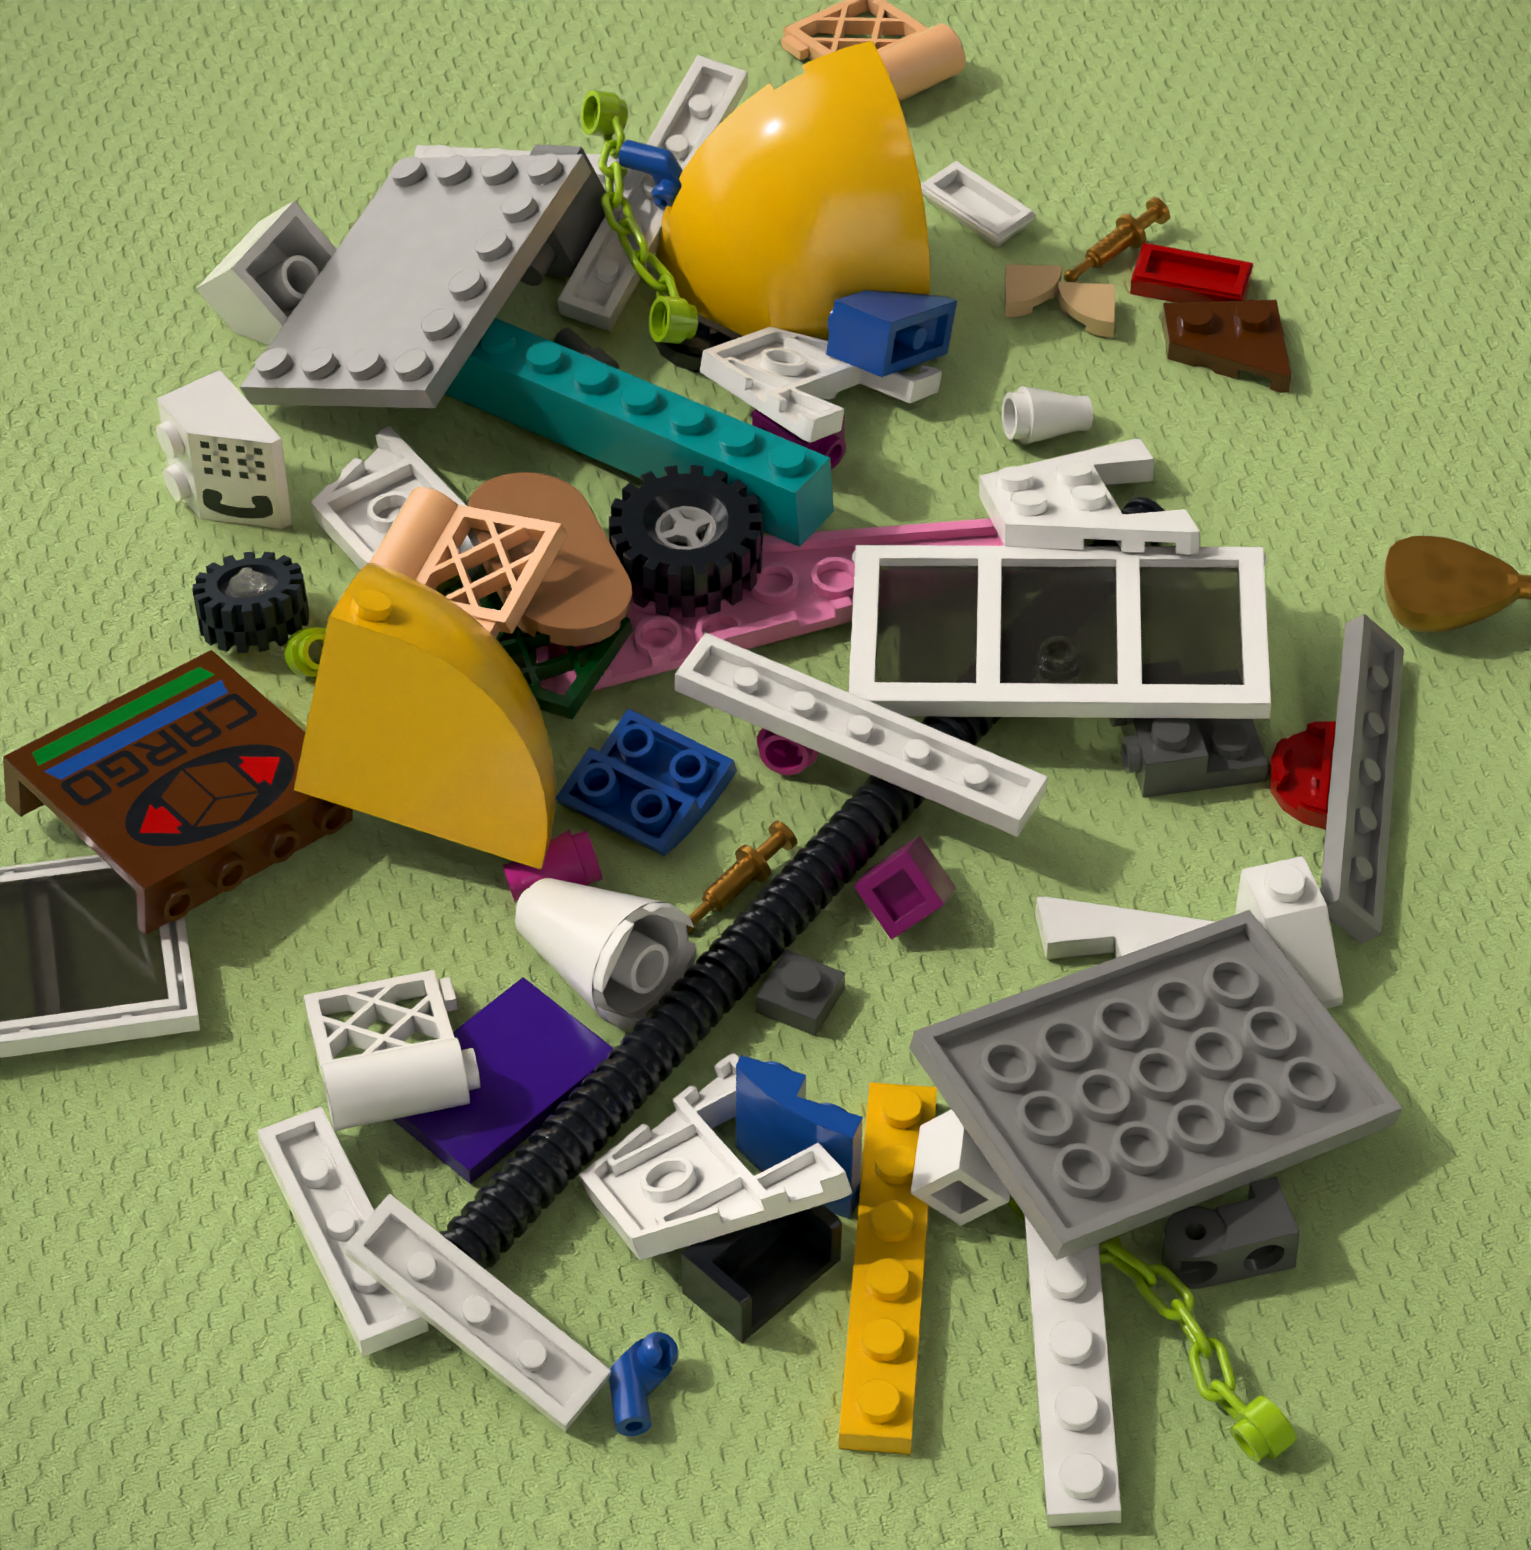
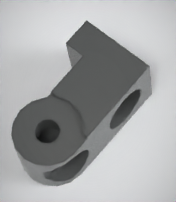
[1162,1176,1300,1289]

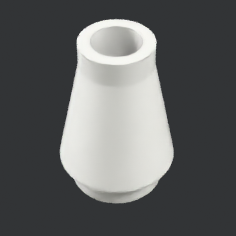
[1002,386,1093,445]

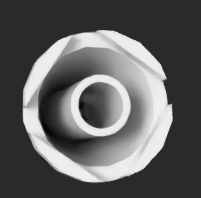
[515,878,696,1030]

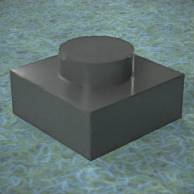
[756,949,845,1036]

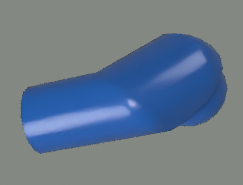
[619,140,683,210]
[609,1332,679,1436]

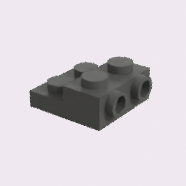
[1109,663,1268,798]

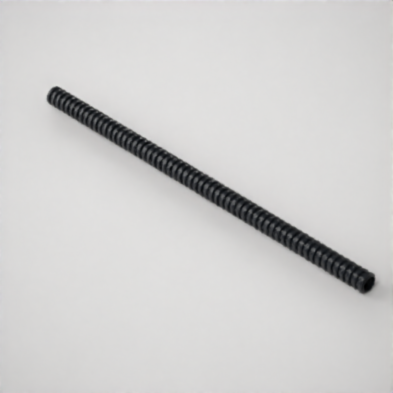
[439,496,1165,1271]

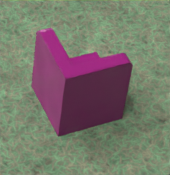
[854,835,956,940]

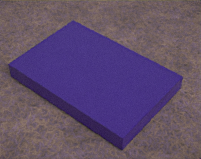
[392,977,613,1185]

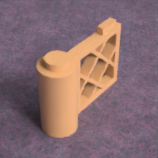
[781,0,966,102]
[369,487,568,638]

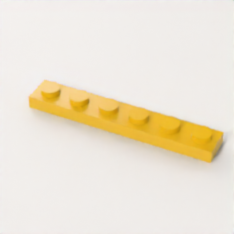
[838,1082,937,1454]

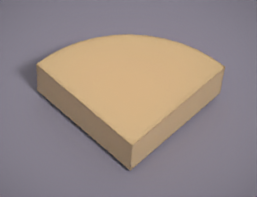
[1005,264,1062,317]
[1057,282,1115,338]

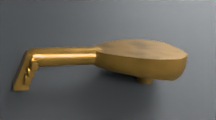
[1384,536,1531,632]

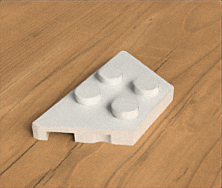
[311,426,473,570]

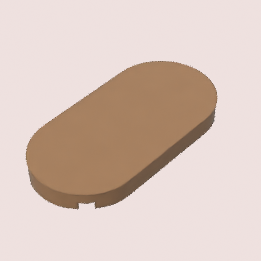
[467,472,632,646]

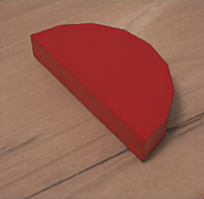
[1268,721,1336,830]

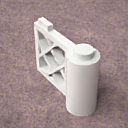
[303,970,481,1131]

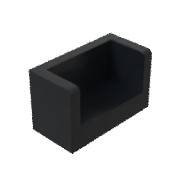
[681,1205,842,1343]

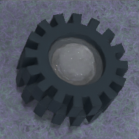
[192,551,309,653]

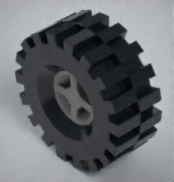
[609,465,763,618]

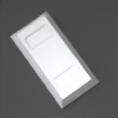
[921,161,1037,247]

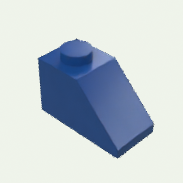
[826,290,957,377]

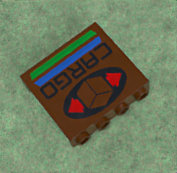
[3,650,353,935]

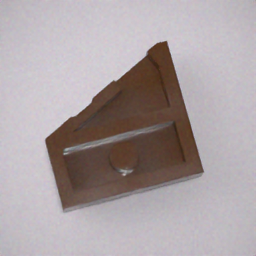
[1161,300,1291,393]

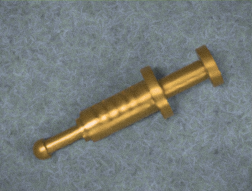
[1064,197,1170,282]
[686,820,798,933]

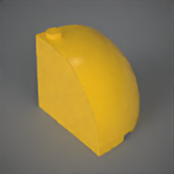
[656,41,930,341]
[294,563,556,870]

